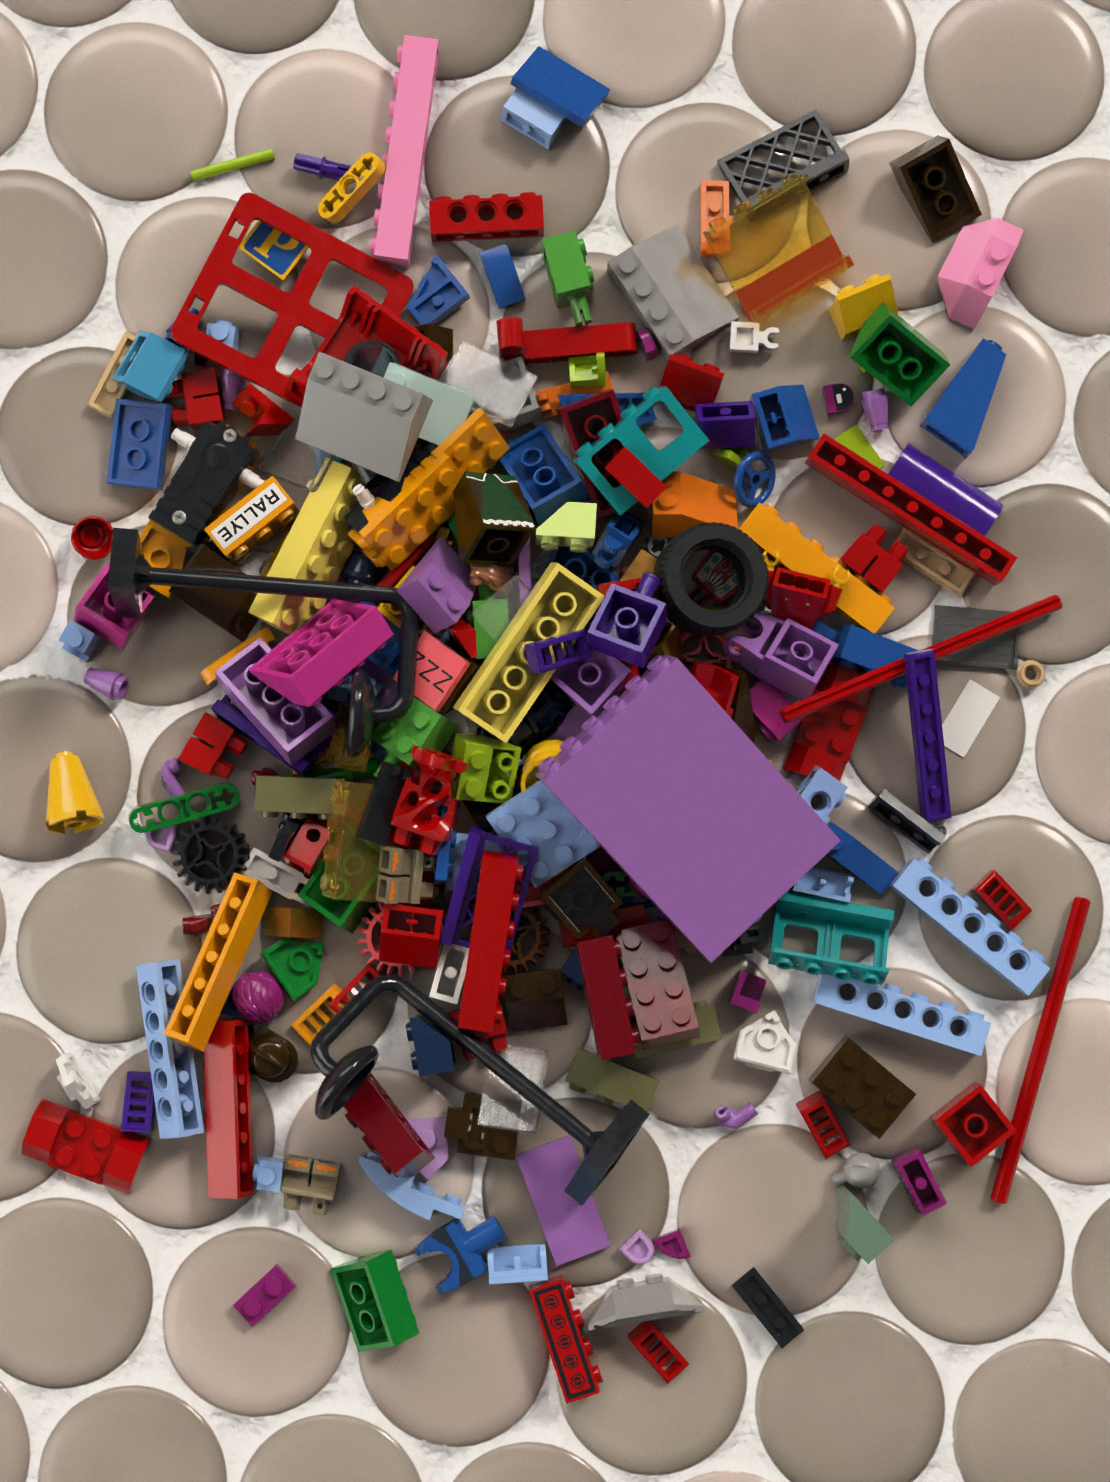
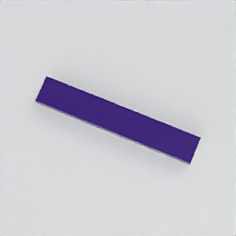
[904,649,952,823]

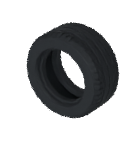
[653,522,769,637]

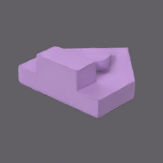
[407,1117,449,1180]

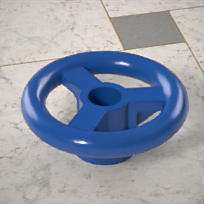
[733,451,776,508]

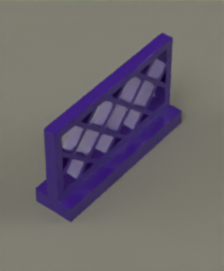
[211,695,347,777]
[440,826,539,951]

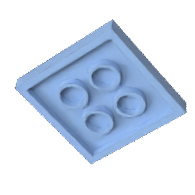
[486,780,600,888]

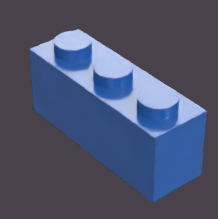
[832,625,919,690]

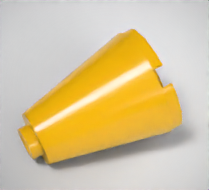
[46,751,105,834]

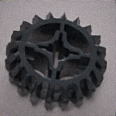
[172,816,250,894]

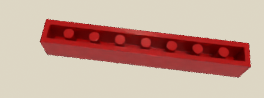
[805,433,1018,586]

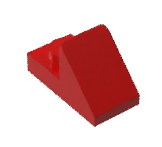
[232,383,295,436]

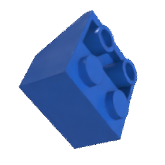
[749,385,820,454]

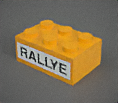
[204,475,300,565]

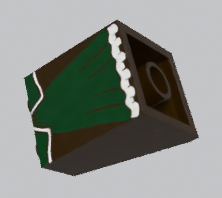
[453,472,536,567]

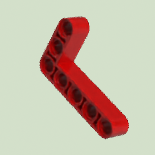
[496,317,638,365]

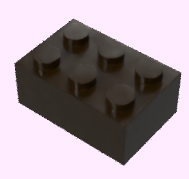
[808,1036,916,1139]

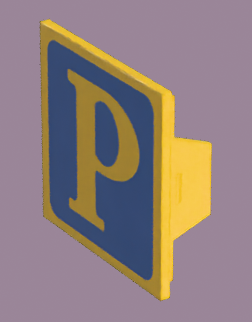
[238,220,309,281]

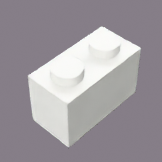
[429,944,469,1004]

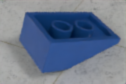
[498,424,590,526]

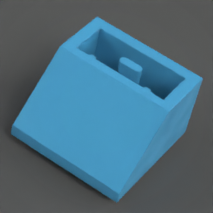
[112,330,190,402]

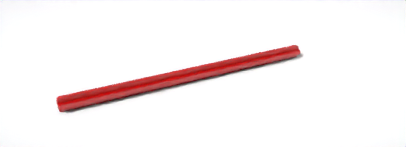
[779,595,1063,723]
[990,897,1091,1204]

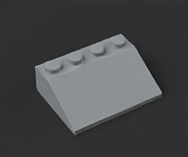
[607,225,739,362]
[295,352,433,482]

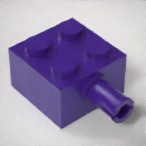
[587,573,668,668]

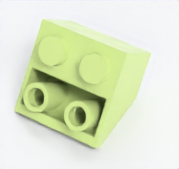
[535,502,597,552]

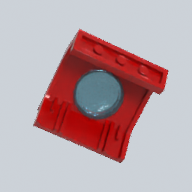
[285,286,448,404]

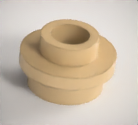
[1016,660,1045,689]

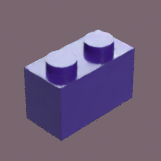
[696,401,756,449]

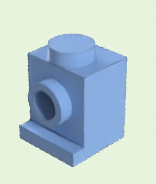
[206,320,241,351]
[59,620,101,663]
[253,1155,285,1192]

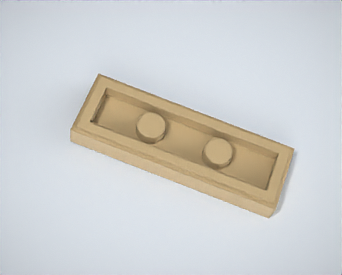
[87,331,136,420]
[891,527,976,598]

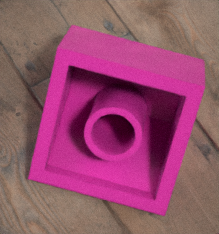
[73,564,156,650]

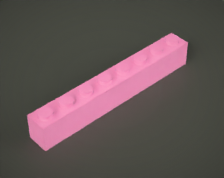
[370,35,439,267]

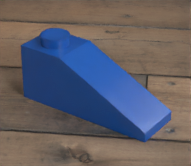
[825,821,898,896]

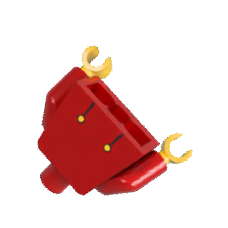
[763,549,850,629]

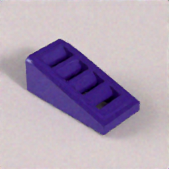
[524,629,592,673]
[121,1071,155,1133]

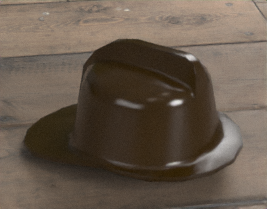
[248,1024,298,1083]

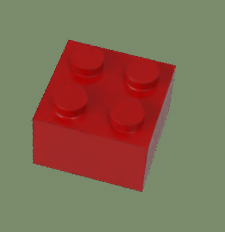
[929,1082,1017,1167]

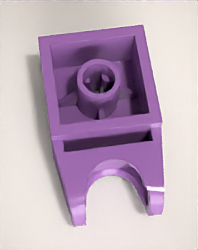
[723,611,839,700]

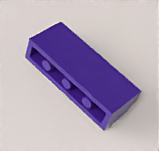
[888,443,1003,536]

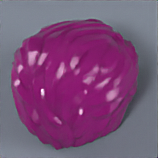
[232,971,285,1024]

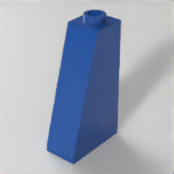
[920,338,1006,458]

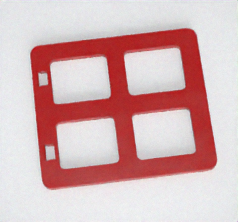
[171,193,414,408]

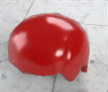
[71,515,113,560]

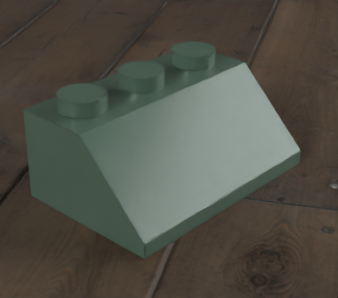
[836,1184,894,1264]

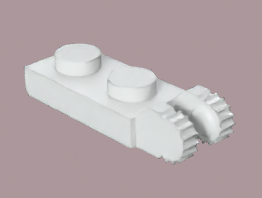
[240,847,313,908]

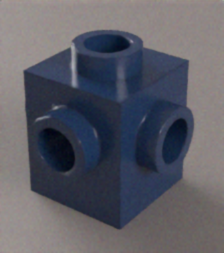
[527,684,573,728]

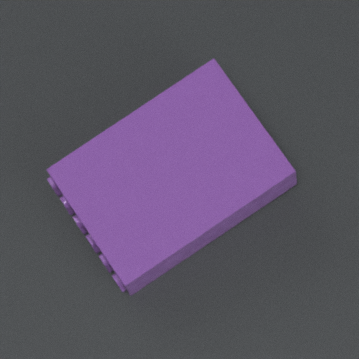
[536,654,841,963]

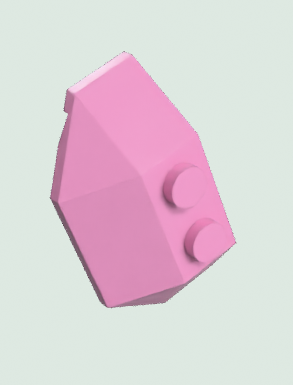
[937,218,1023,330]

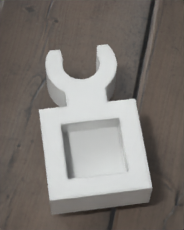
[729,321,779,354]

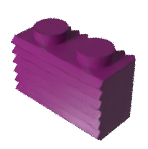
[891,1147,947,1215]

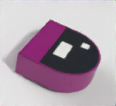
[636,328,657,362]
[822,383,854,415]

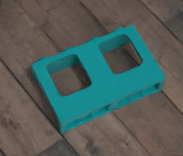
[573,385,709,516]
[768,891,894,985]

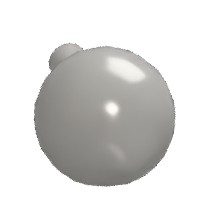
[832,1152,880,1188]

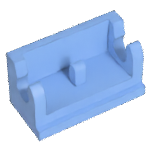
[501,88,565,149]
[789,866,854,903]
[487,1243,548,1285]

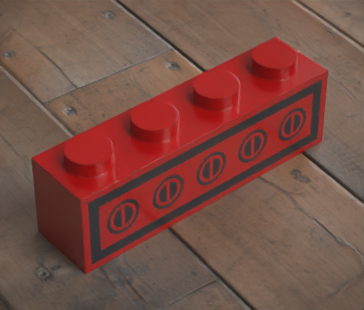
[529,1275,603,1404]

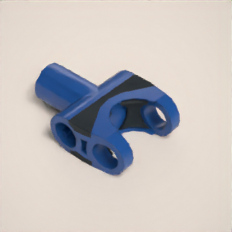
[414,1216,507,1294]

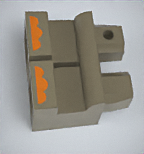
[375,845,436,904]
[281,1154,342,1215]

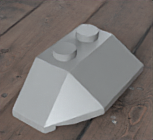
[587,1273,705,1331]

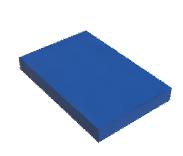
[510,46,610,127]
[106,398,173,491]

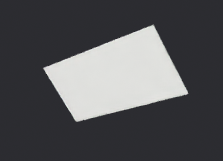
[942,679,1000,758]

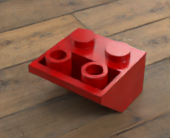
[659,353,725,413]
[379,903,445,969]

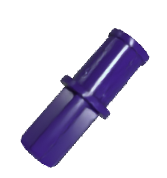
[293,153,351,181]

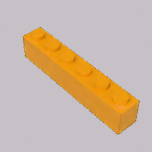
[739,502,895,633]
[164,872,273,1052]

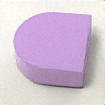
[146,821,179,853]
[619,1228,654,1265]

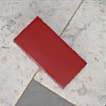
[604,446,667,508]

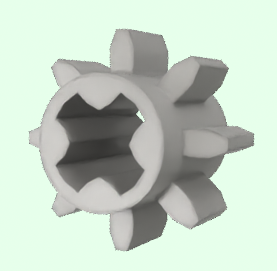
[640,533,672,559]

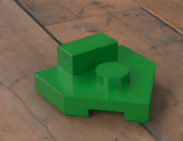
[260,937,325,1002]

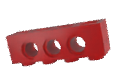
[429,192,544,242]

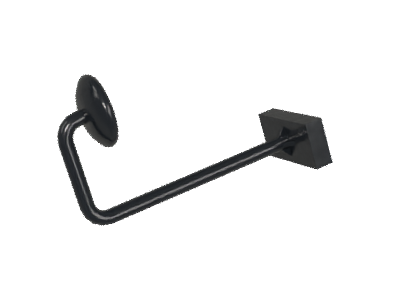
[108,528,419,757]
[311,975,650,1206]

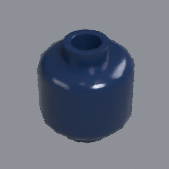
[343,552,385,585]

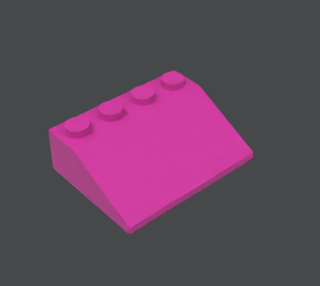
[248,599,394,707]

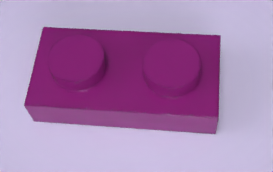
[233,1264,296,1327]

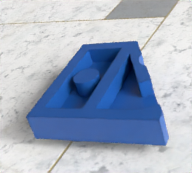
[407,254,470,325]

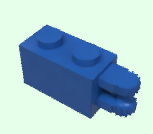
[592,511,646,569]

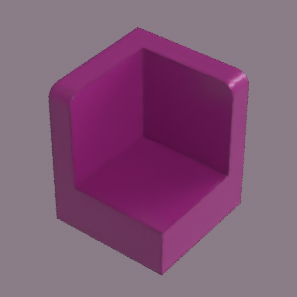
[728,970,766,1013]

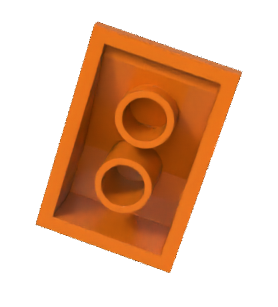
[651,471,738,537]

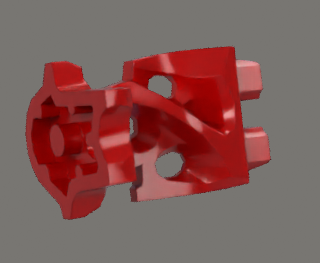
[391,745,468,855]

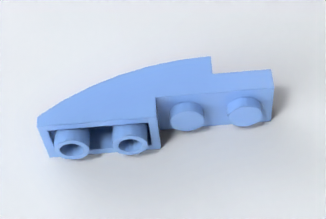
[358,1151,466,1220]

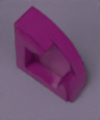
[652,1228,691,1259]

